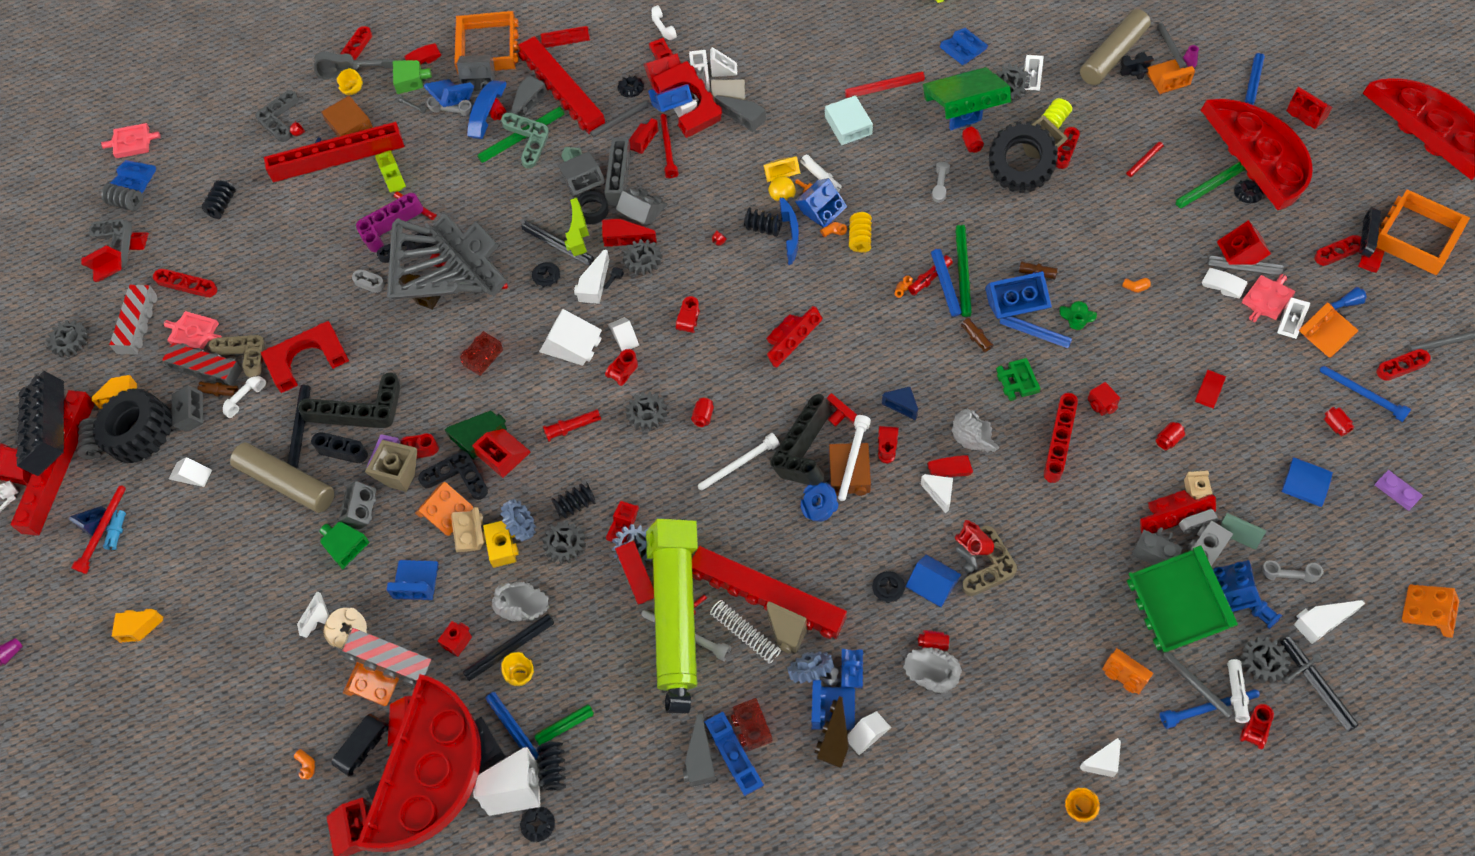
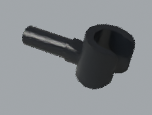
[603,267,624,289]

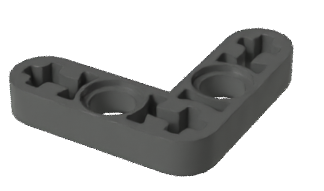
[255,90,298,142]
[89,219,132,270]

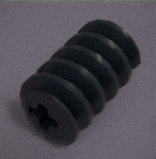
[201,180,236,219]
[744,207,783,237]
[551,482,596,519]
[537,742,566,791]

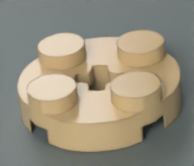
[323,608,367,649]

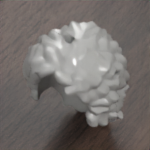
[952,408,999,453]
[492,582,549,621]
[903,647,962,693]

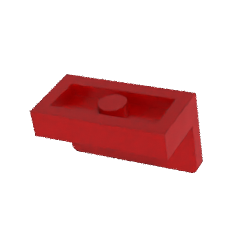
[629,118,659,154]
[81,245,121,282]

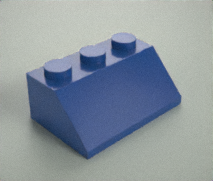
[985,272,1052,319]

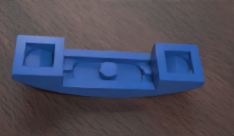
[467,80,507,139]
[780,198,799,265]
[704,712,764,796]

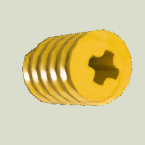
[849,212,872,253]

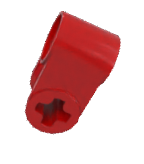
[676,296,700,333]
[605,349,638,386]
[878,426,899,464]
[400,433,439,459]
[955,520,994,555]
[1239,704,1274,750]

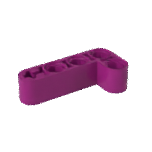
[356,193,423,252]

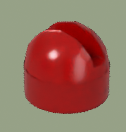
[290,121,305,136]
[712,230,727,246]

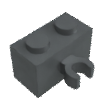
[1131,528,1183,565]

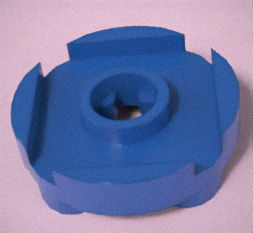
[800,482,839,522]

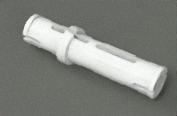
[800,155,841,192]
[1227,659,1250,723]

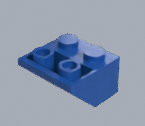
[795,178,847,228]

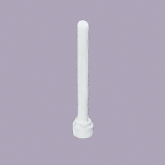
[838,415,871,501]
[698,433,780,490]

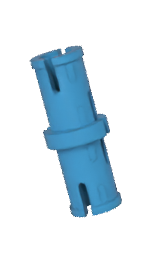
[103,510,126,550]

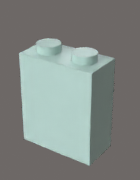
[825,96,873,145]

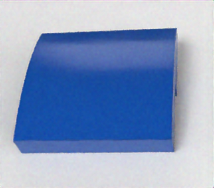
[940,28,988,65]
[110,160,156,193]
[1281,457,1333,507]

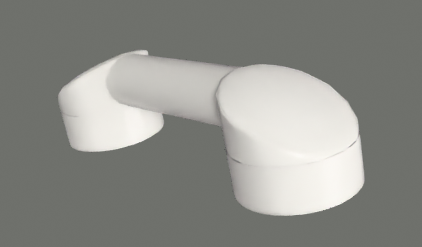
[652,5,677,40]
[223,376,266,418]

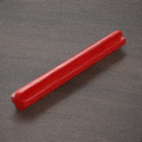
[845,71,925,98]

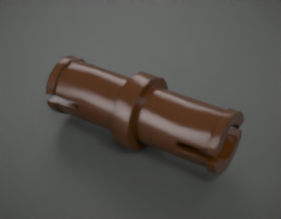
[1019,261,1058,280]
[961,318,993,353]
[197,381,239,397]

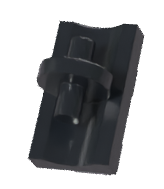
[1120,52,1154,80]

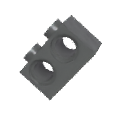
[338,481,377,529]

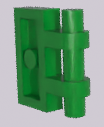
[996,358,1041,401]

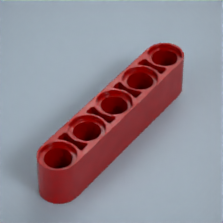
[1044,393,1078,483]

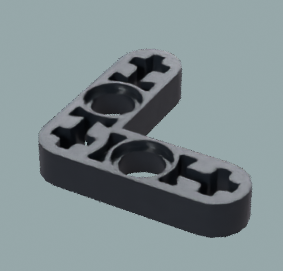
[418,451,488,500]

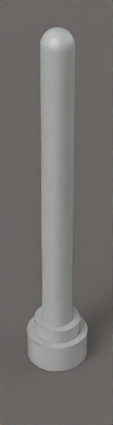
[641,610,731,662]

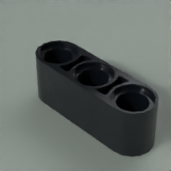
[311,432,368,463]
[331,713,389,777]

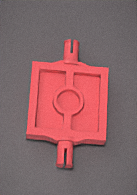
[101,123,160,158]
[1242,274,1295,322]
[164,311,222,350]

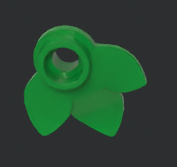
[1059,301,1097,330]

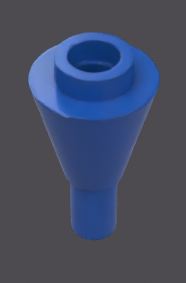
[1330,287,1367,310]

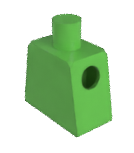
[393,60,432,94]

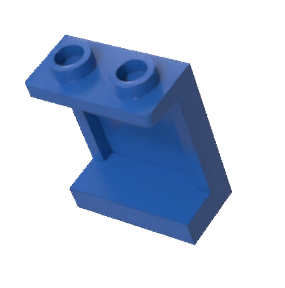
[648,84,693,112]

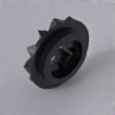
[617,75,644,98]
[1234,179,1263,204]
[532,262,560,288]
[872,571,905,603]
[519,806,555,842]

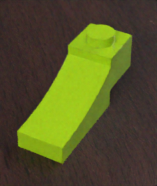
[375,150,406,193]
[564,198,589,256]

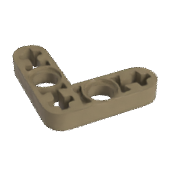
[209,335,265,377]
[962,526,1017,596]

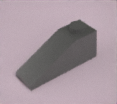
[511,75,547,125]
[715,95,766,132]
[682,714,716,787]

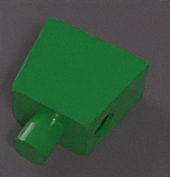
[320,522,370,570]

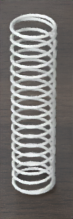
[710,600,781,664]

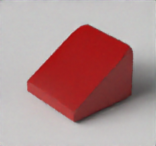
[129,232,149,250]

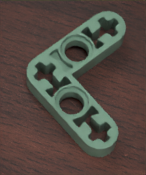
[501,113,549,169]

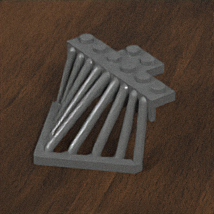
[387,213,508,299]

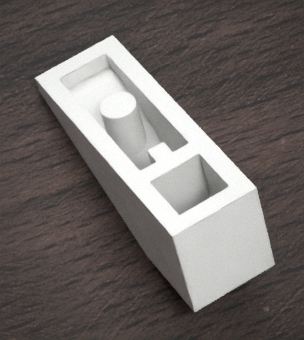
[689,50,711,101]
[574,250,609,304]
[1294,600,1365,644]

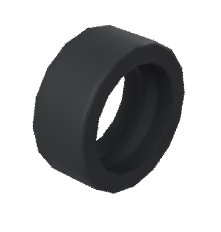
[577,191,608,224]

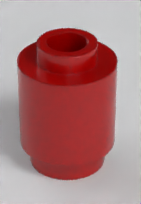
[489,98,506,121]
[962,127,984,153]
[691,398,714,427]
[1324,407,1354,437]
[1156,422,1185,450]
[918,630,949,652]

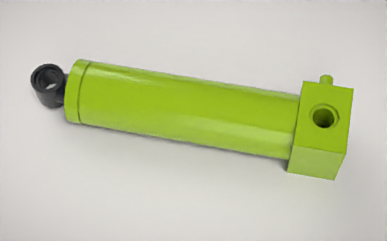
[646,519,698,714]

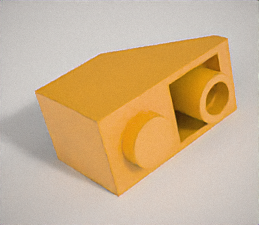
[92,375,137,409]
[112,609,163,643]

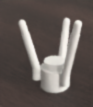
[0,480,19,512]

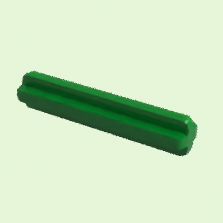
[534,704,594,745]

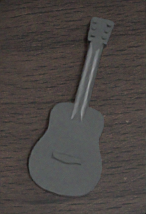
[314,51,396,80]

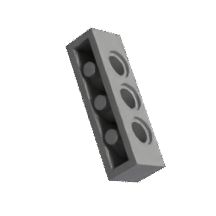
[1186,520,1233,566]

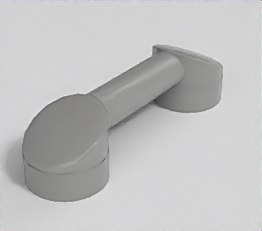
[427,96,472,116]
[932,162,950,202]
[1262,560,1323,582]

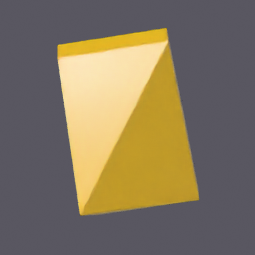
[763,156,800,182]

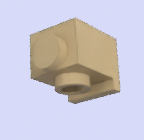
[1184,471,1212,500]

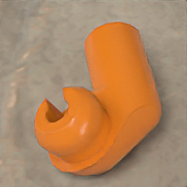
[820,222,847,237]
[895,276,913,298]
[1122,278,1151,293]
[294,749,315,780]

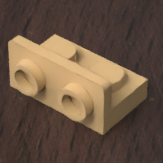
[451,507,486,552]

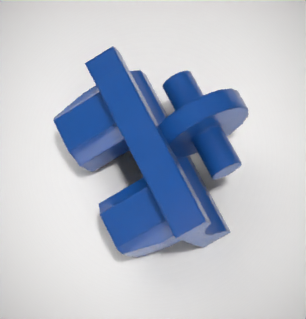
[841,649,863,688]

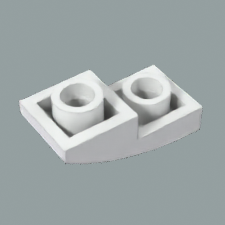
[1202,268,1247,298]

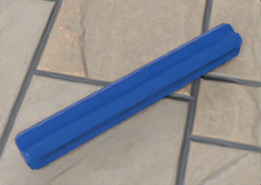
[1245,53,1265,105]
[931,249,962,317]
[999,316,1072,348]
[485,692,539,760]

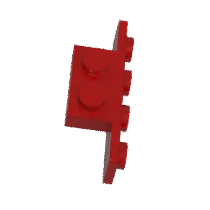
[766,306,822,368]
[1140,490,1216,534]

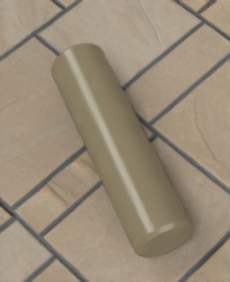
[1080,9,1151,85]
[230,442,334,513]

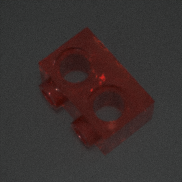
[460,331,503,376]
[730,698,773,751]

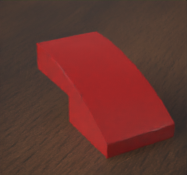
[649,37,673,59]
[404,43,442,65]
[1358,247,1385,273]
[1195,369,1226,409]
[927,455,973,478]
[606,501,639,543]

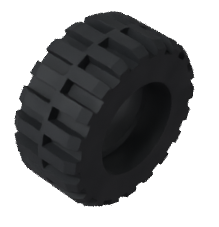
[989,121,1058,193]
[92,388,172,463]

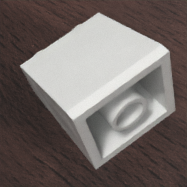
[539,309,602,366]
[473,747,540,816]

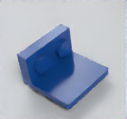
[424,79,474,107]
[387,560,439,600]
[1213,560,1262,612]
[812,680,855,731]

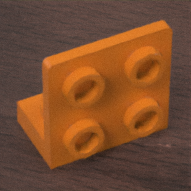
[1146,59,1195,94]
[1299,302,1358,358]
[415,482,473,536]
[1402,584,1459,638]
[1102,648,1154,695]
[343,662,399,706]

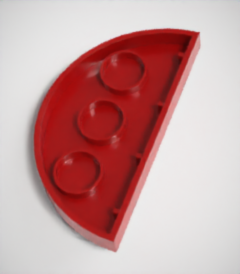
[1362,78,1475,181]
[1201,99,1313,211]
[356,674,481,852]

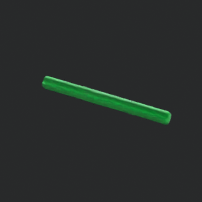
[477,107,564,163]
[1175,161,1246,208]
[956,225,972,317]

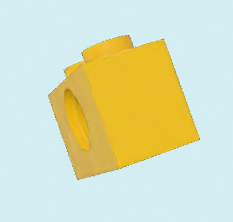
[483,521,519,568]

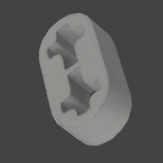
[352,270,385,292]
[1179,510,1219,534]

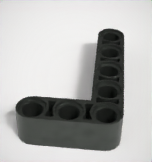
[298,372,400,428]
[770,394,832,486]

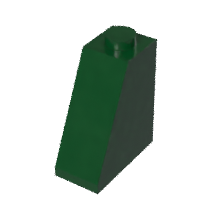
[445,410,507,460]

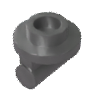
[820,666,841,685]

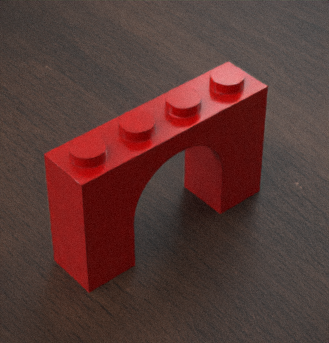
[652,61,722,138]
[260,320,349,393]

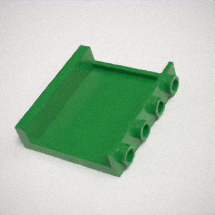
[923,67,1011,119]
[1126,545,1238,654]

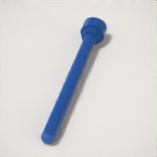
[1320,366,1411,422]
[1160,689,1260,729]

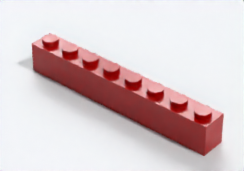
[518,36,605,134]
[264,122,405,182]
[10,390,94,536]
[692,546,847,639]

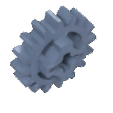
[500,499,536,542]
[612,524,652,565]
[787,651,834,683]

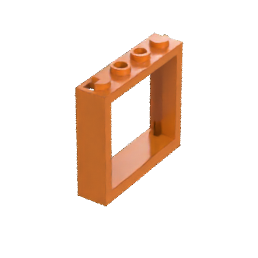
[455,11,519,74]
[1377,189,1470,276]

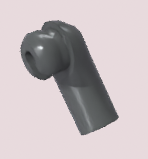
[956,544,978,574]

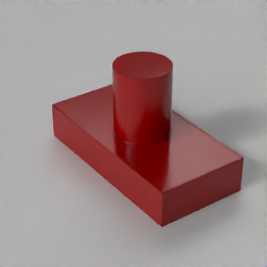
[826,393,857,427]

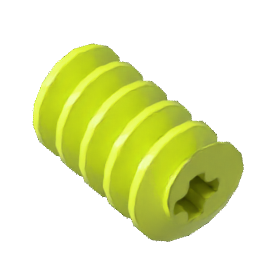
[1041,98,1072,129]

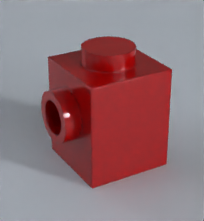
[1087,382,1120,416]
[437,621,472,657]

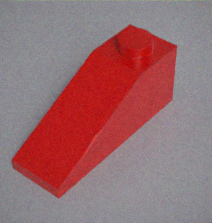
[602,219,657,247]

